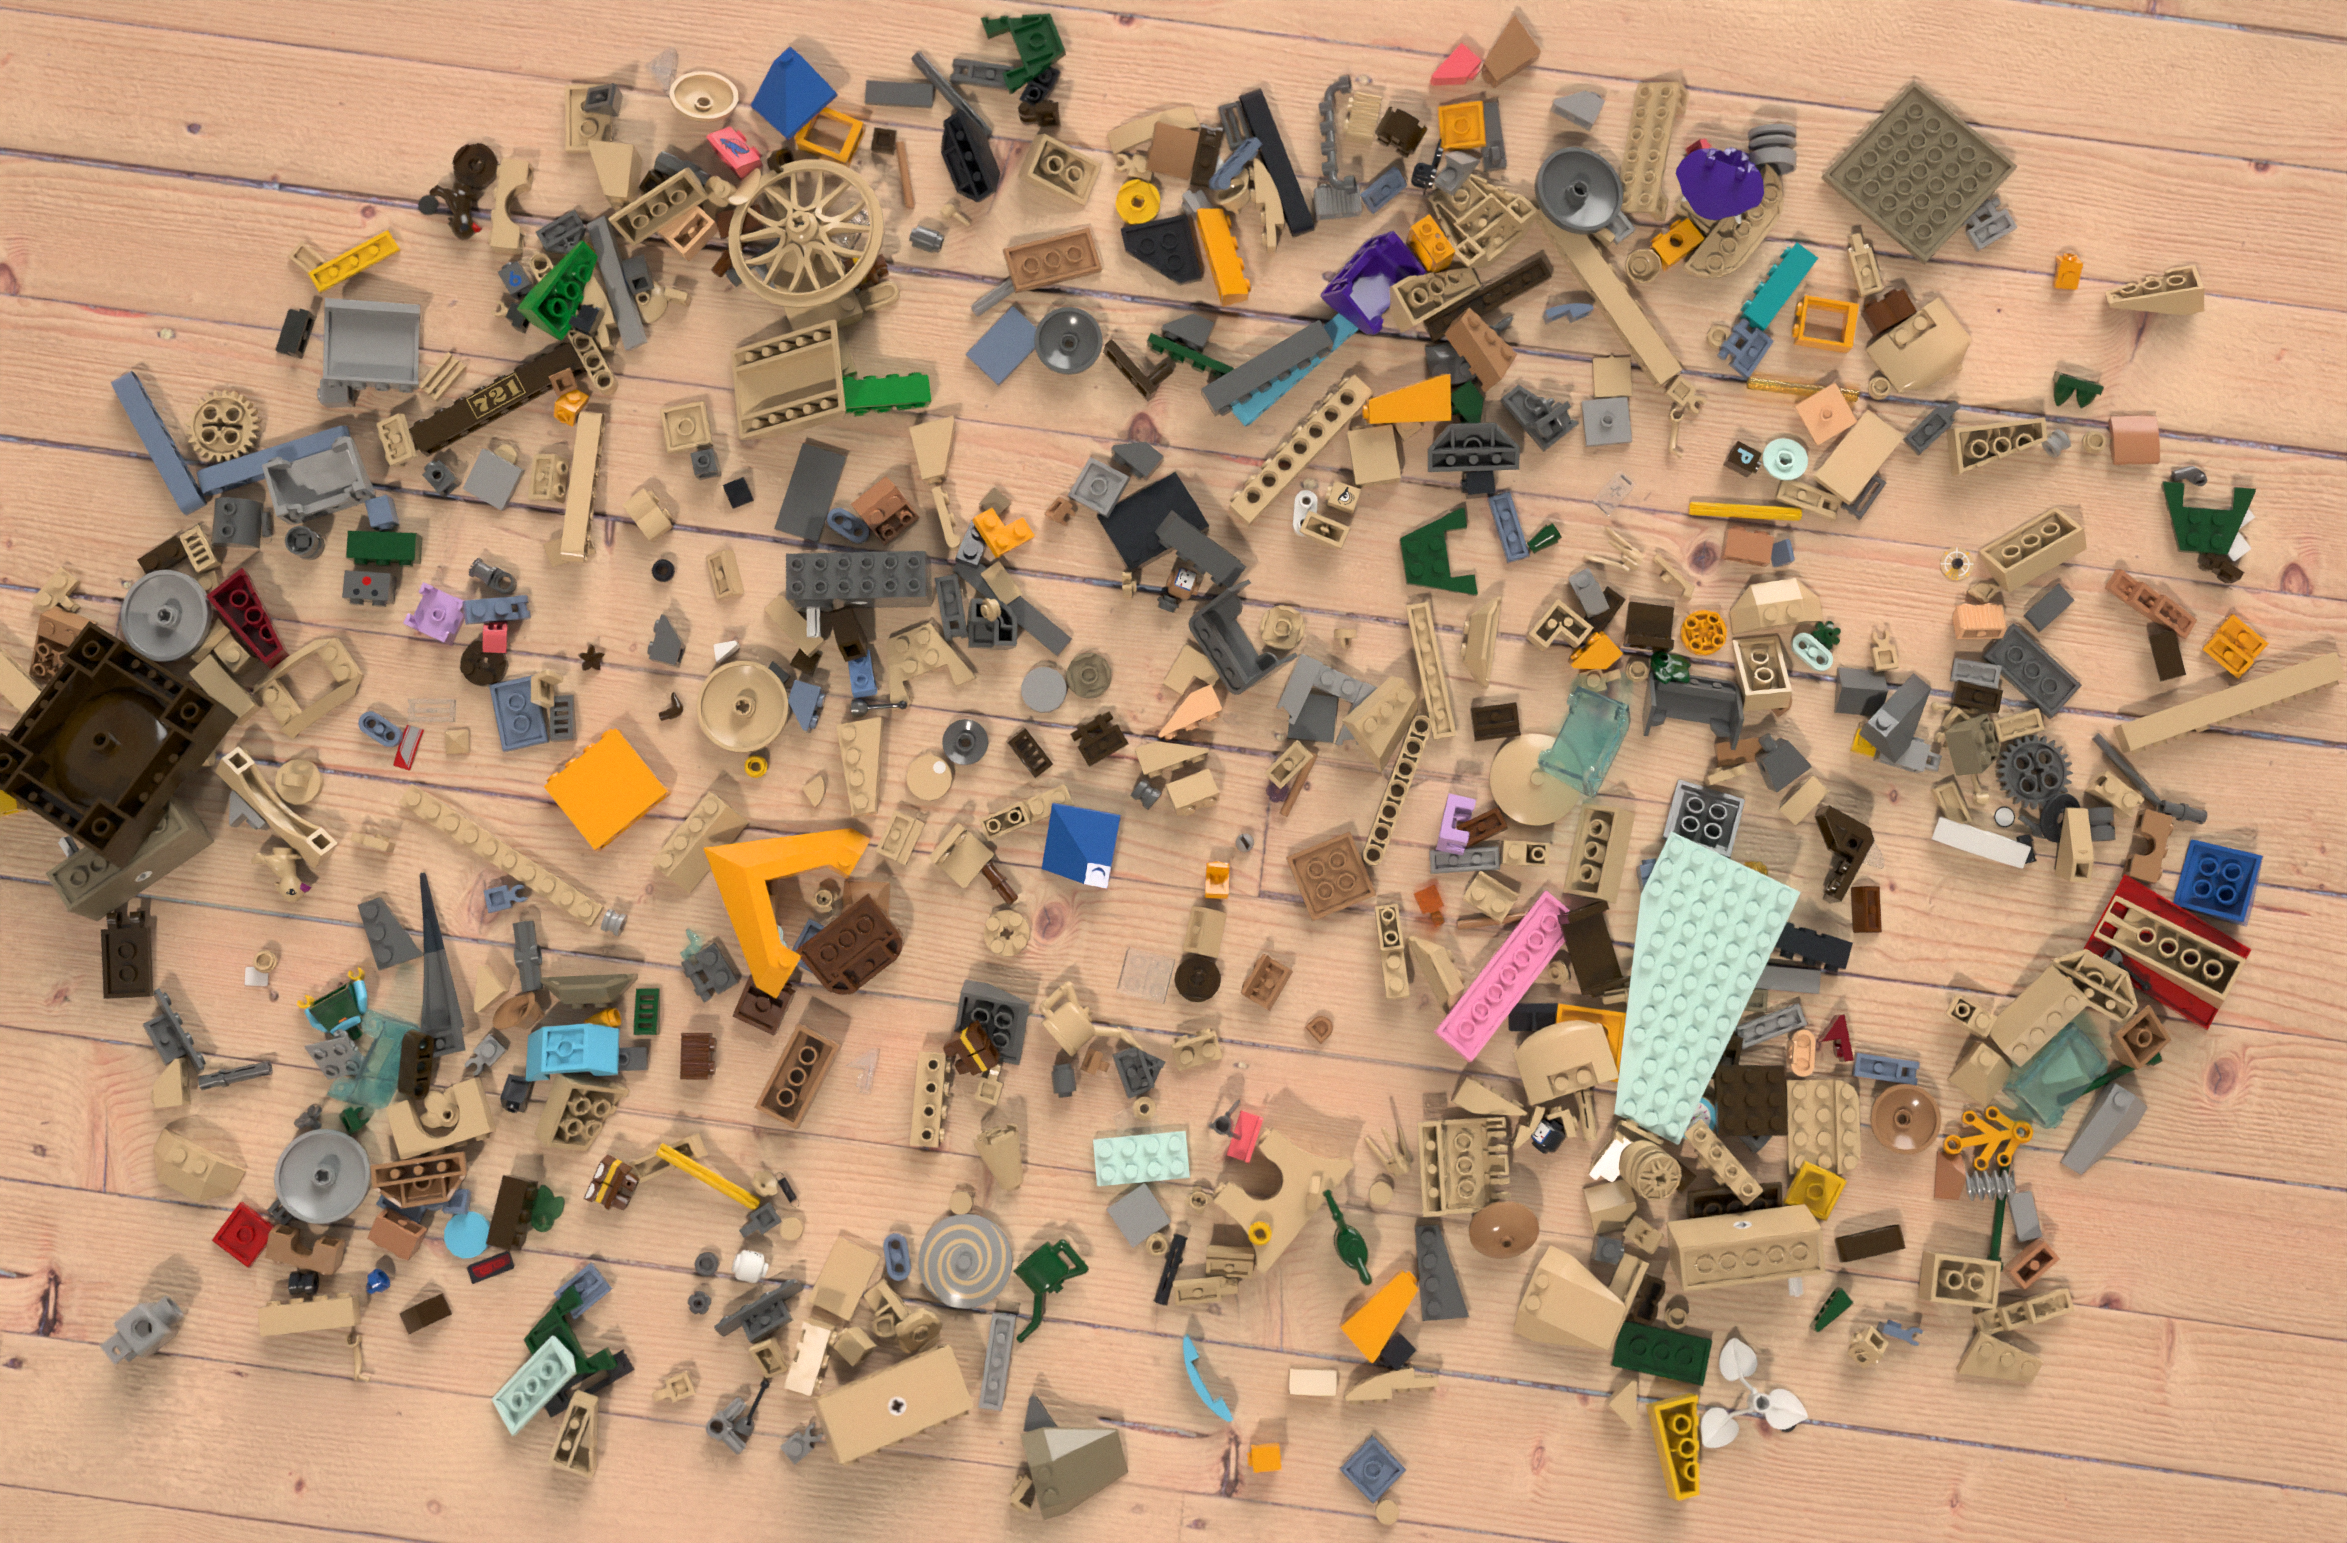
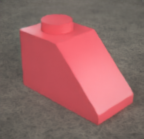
[1430,43,1482,86]

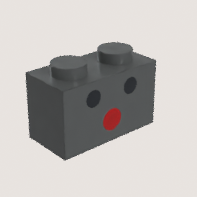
[342,570,397,607]

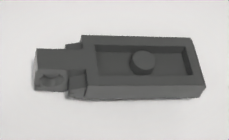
[1902,400,1961,456]

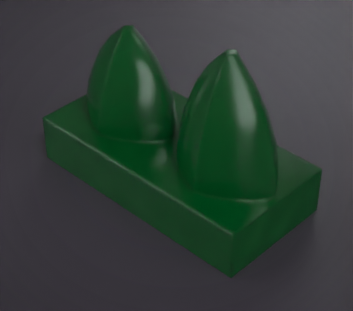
[2052,371,2104,408]

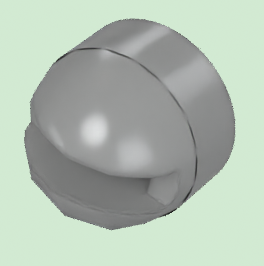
[1236,834,1254,852]

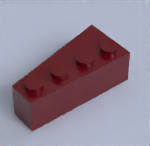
[206,567,290,669]

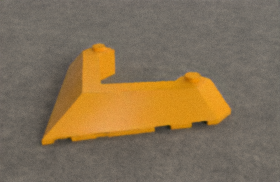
[703,828,871,998]

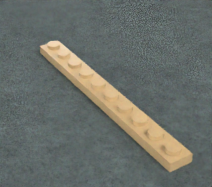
[399,784,604,927]

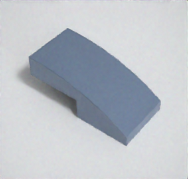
[1542,303,1594,324]

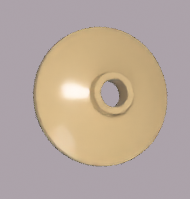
[633,280,668,324]

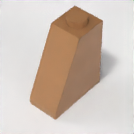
[1481,15,1541,88]

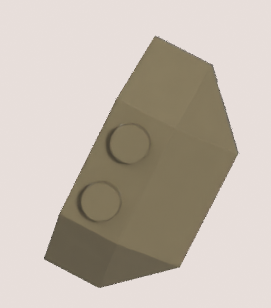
[540,974,638,1009]

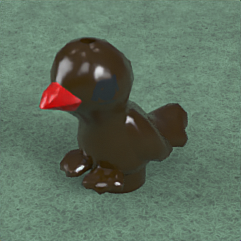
[429,183,482,240]

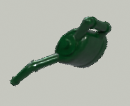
[1323,1189,1373,1286]
[1013,1239,1089,1343]

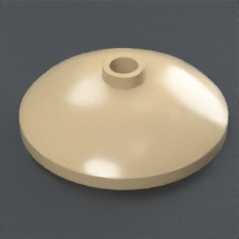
[670,71,738,122]

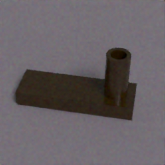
[1103,339,1173,402]

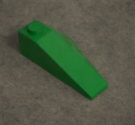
[517,241,598,341]

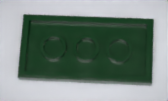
[1610,1320,1713,1386]

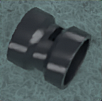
[288,1271,319,1295]

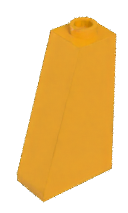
[1362,374,1451,424]
[1339,1269,1419,1363]

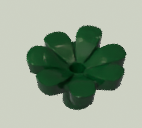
[1811,621,1841,650]

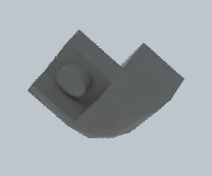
[967,599,1017,650]

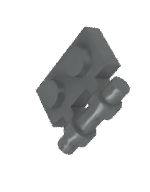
[681,943,739,1003]

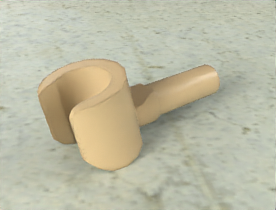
[940,204,971,227]
[1971,774,1989,806]

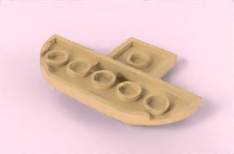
[1672,163,1784,279]

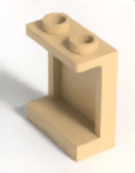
[1346,423,1401,488]

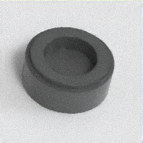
[695,1252,719,1276]

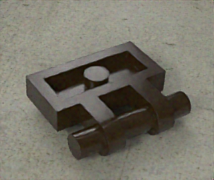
[1018,100,1061,127]
[1070,711,1129,767]

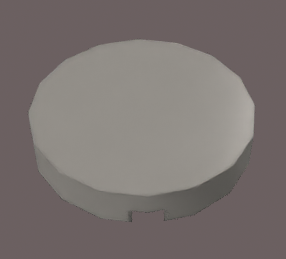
[1021,667,1067,713]

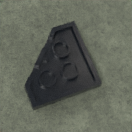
[1120,214,1202,286]

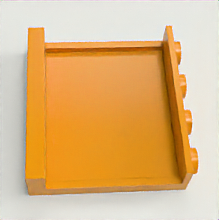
[543,728,671,852]

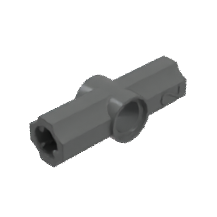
[654,151,713,188]
[513,920,543,992]

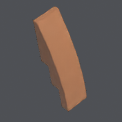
[2105,569,2197,639]

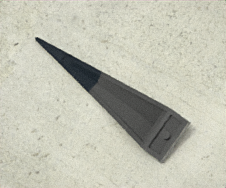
[420,872,466,1058]

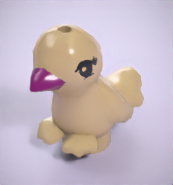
[251,847,312,902]

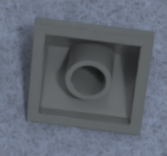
[1834,667,1888,716]

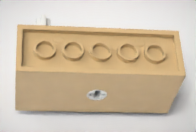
[1666,1204,1826,1297]
[810,1344,974,1467]

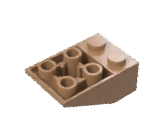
[29,606,98,682]

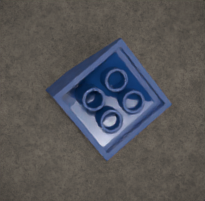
[750,47,838,140]
[1042,803,1121,888]
[2173,839,2263,927]

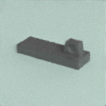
[1480,102,1507,172]

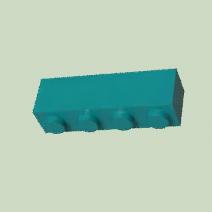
[1739,242,1818,332]

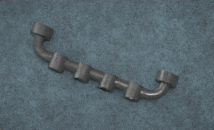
[1319,75,1357,195]

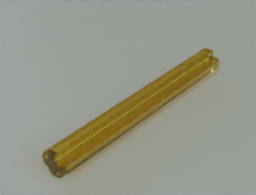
[1746,377,1860,402]

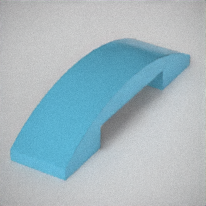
[1183,1334,1233,1422]

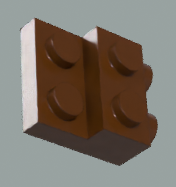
[732,974,796,1036]

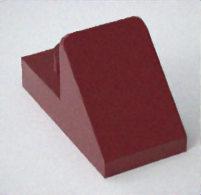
[1817,1014,1854,1062]

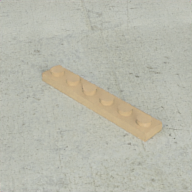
[1405,602,1456,741]

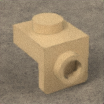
[531,670,563,708]
[1544,1105,1579,1139]
[1622,1215,1664,1255]
[1009,1472,1033,1513]

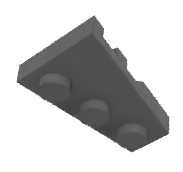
[1500,385,1579,452]

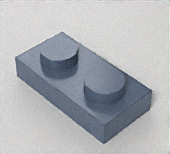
[1360,166,1407,214]

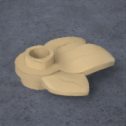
[420,1086,460,1129]

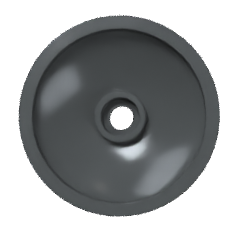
[1034,307,1103,375]

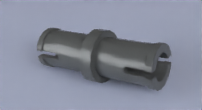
[2158,800,2207,824]

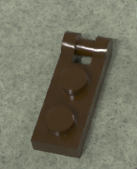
[1190,123,1224,188]

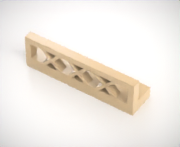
[1607,1252,1649,1350]

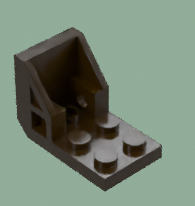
[1814,805,1875,904]

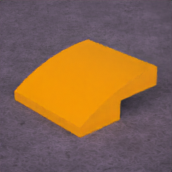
[2202,613,2269,679]

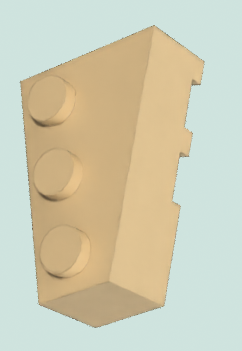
[547,1389,599,1479]

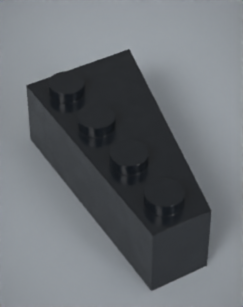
[1773,922,1853,973]

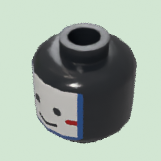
[1531,1119,1566,1154]

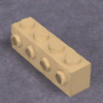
[910,1051,951,1148]
[258,1292,361,1337]

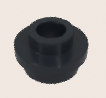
[652,559,675,582]

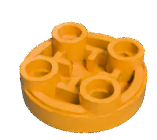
[1680,610,1727,656]

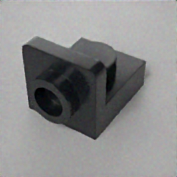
[500,1074,532,1113]

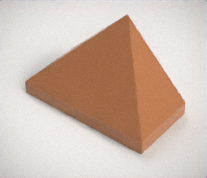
[1934,1151,1966,1200]

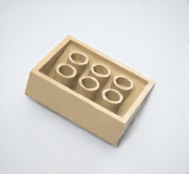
[765,237,863,332]

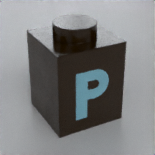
[1723,441,1762,478]

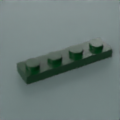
[1147,333,1234,379]

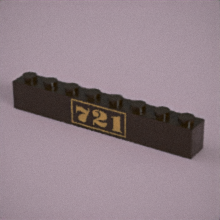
[409,342,586,457]

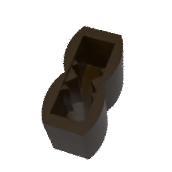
[1629,1273,1666,1326]

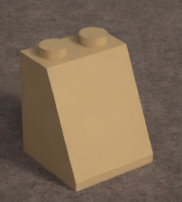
[588,140,642,212]

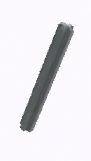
[911,52,992,138]

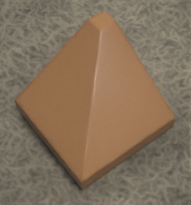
[548,367,579,397]

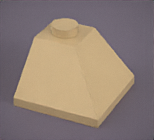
[1948,1042,2013,1108]

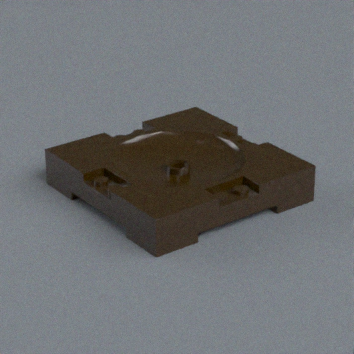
[0,621,239,870]

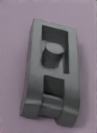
[949,58,1015,91]
[935,574,968,641]

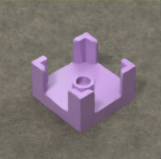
[403,582,465,646]
[1436,794,1476,856]

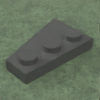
[357,897,424,971]

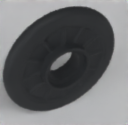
[2040,793,2080,843]

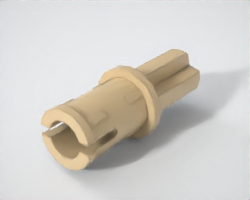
[1601,986,1630,1004]

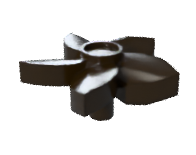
[578,644,605,671]

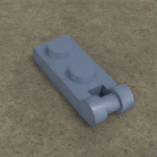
[1209,137,1262,190]
[462,595,531,625]
[1852,1053,1920,1085]

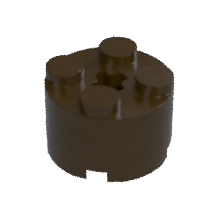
[1375,107,1428,158]

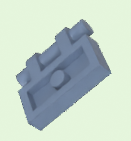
[1717,318,1774,378]

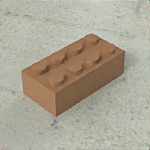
[754,1024,842,1129]

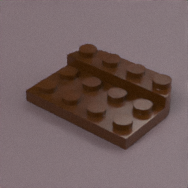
[795,893,904,995]

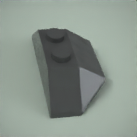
[1428,422,1520,472]

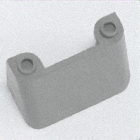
[262,436,376,525]

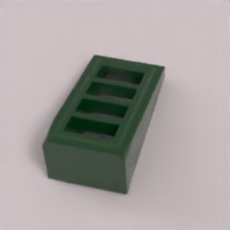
[634,988,660,1035]
[1810,1287,1853,1332]

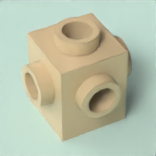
[1846,1326,1889,1369]

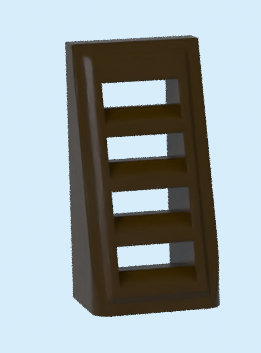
[1006,727,1053,778]

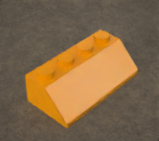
[1196,208,1251,307]

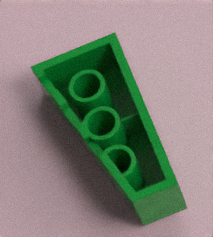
[842,372,932,417]

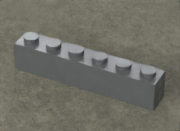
[1201,320,1333,417]

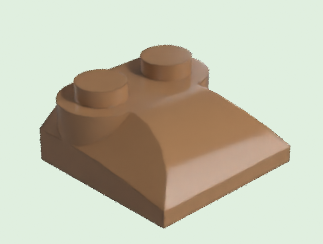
[841,881,891,918]

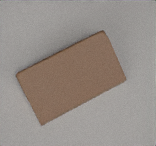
[1714,737,1763,767]

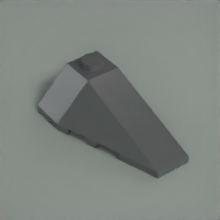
[1859,673,1931,764]

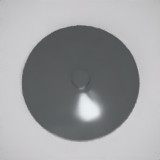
[1535,147,1623,235]

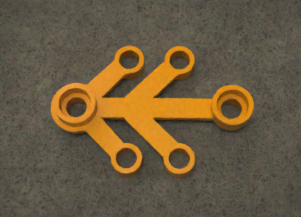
[1942,1106,2033,1171]

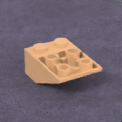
[656,206,718,262]

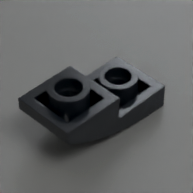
[1019,66,1062,107]

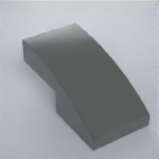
[2023,584,2074,632]

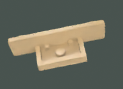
[1684,1120,1763,1205]

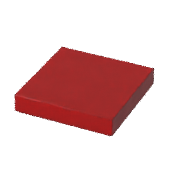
[211,1202,275,1268]

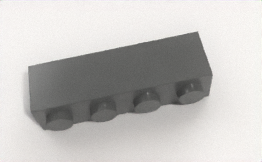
[1155,510,1246,588]

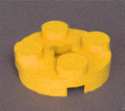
[1115,180,1160,226]

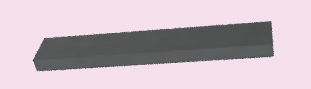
[952,563,1072,657]

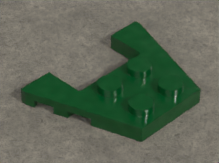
[980,13,1066,94]
[2161,482,2256,556]
[1399,507,1478,596]
[523,1285,618,1376]

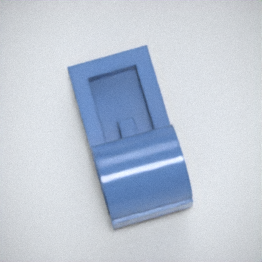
[848,649,877,699]

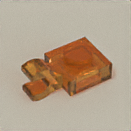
[1413,884,1445,927]

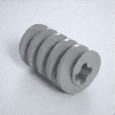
[1965,1170,2016,1201]

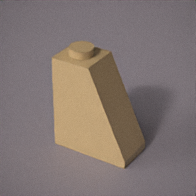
[909,416,956,485]

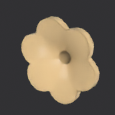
[752,1171,779,1197]

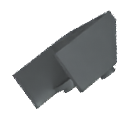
[1189,579,1298,695]
[1642,670,1744,750]

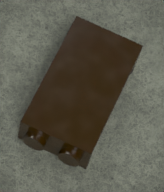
[1557,901,1631,998]

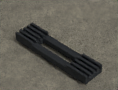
[544,1349,635,1418]

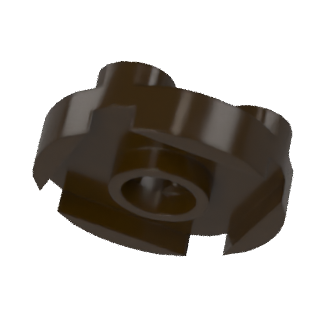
[452,143,500,190]
[460,641,508,687]
[1175,956,1221,1002]

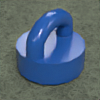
[366,1269,390,1294]

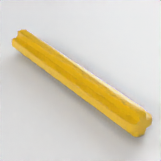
[1688,502,1802,521]
[656,1144,760,1210]

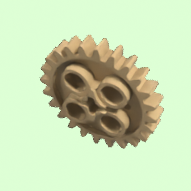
[185,389,262,463]

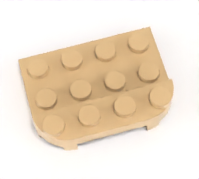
[1785,1080,1861,1174]

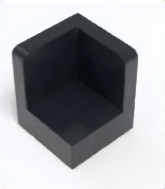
[568,304,605,338]

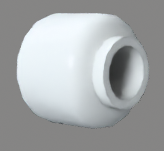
[732,1250,768,1283]

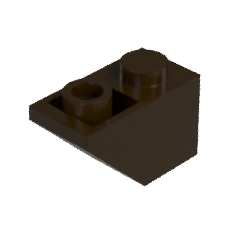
[829,605,867,662]

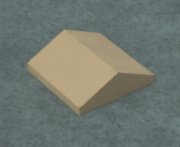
[1582,1179,1638,1235]

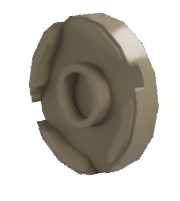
[1066,653,1112,699]

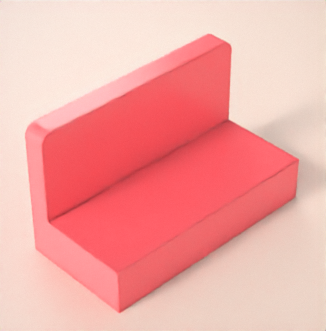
[1226,1111,1263,1163]

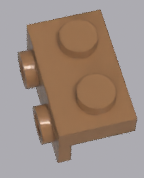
[1241,954,1293,1011]

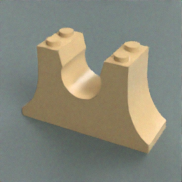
[1213,1126,1354,1274]

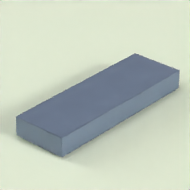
[1487,491,1530,564]

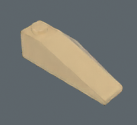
[2105,265,2204,315]

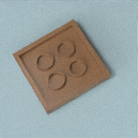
[1286,831,1376,922]

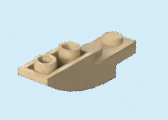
[1249,159,1284,253]
[579,275,618,353]
[979,784,1075,841]
[1375,904,1410,1000]
[1344,1366,1439,1405]

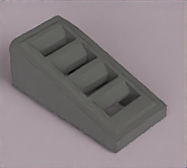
[550,695,577,742]

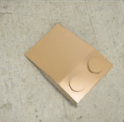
[1018,134,1102,206]
[1732,636,1792,711]
[1918,1251,2001,1309]

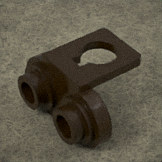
[767,147,794,174]

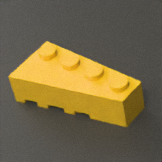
[1646,1393,1700,1501]

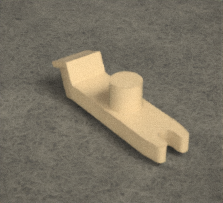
[1652,554,1695,600]

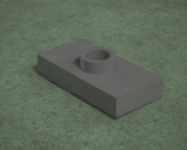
[618,1047,648,1071]

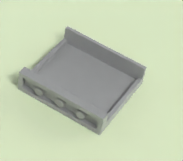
[323,298,420,393]

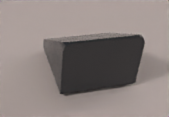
[723,477,754,509]

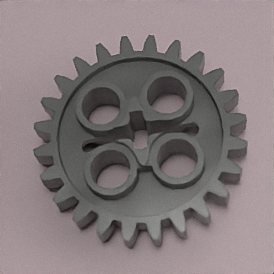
[1995,735,2073,810]

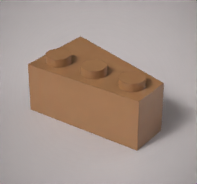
[1444,308,1518,393]

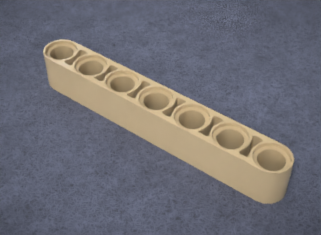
[530,253,618,395]
[560,412,605,563]
[1362,715,1432,866]

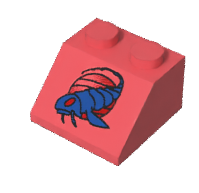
[706,127,763,181]

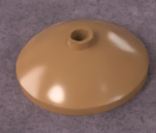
[1870,1084,1941,1155]
[1469,1201,1539,1259]

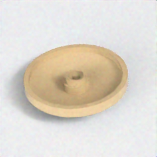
[696,661,790,753]
[1489,734,1582,826]

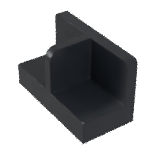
[1508,1003,1557,1031]

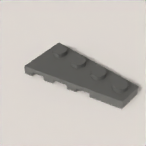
[1414,1224,1469,1321]

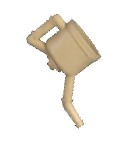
[1039,981,1143,1057]

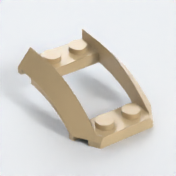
[253,638,364,739]

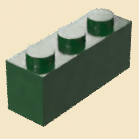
[346,531,423,567]

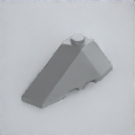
[2060,1083,2148,1175]

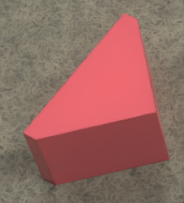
[483,621,508,653]

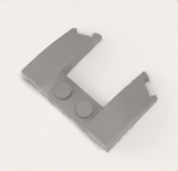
[1276,654,1377,745]

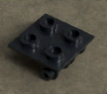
[1411,138,1444,195]

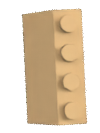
[608,167,708,247]
[1978,507,2087,593]
[650,791,750,893]
[1563,803,1635,904]
[1989,965,2089,1067]

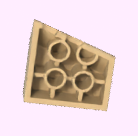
[1342,676,1418,773]
[535,1073,630,1151]

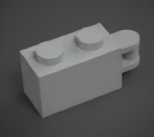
[1873,737,1942,774]

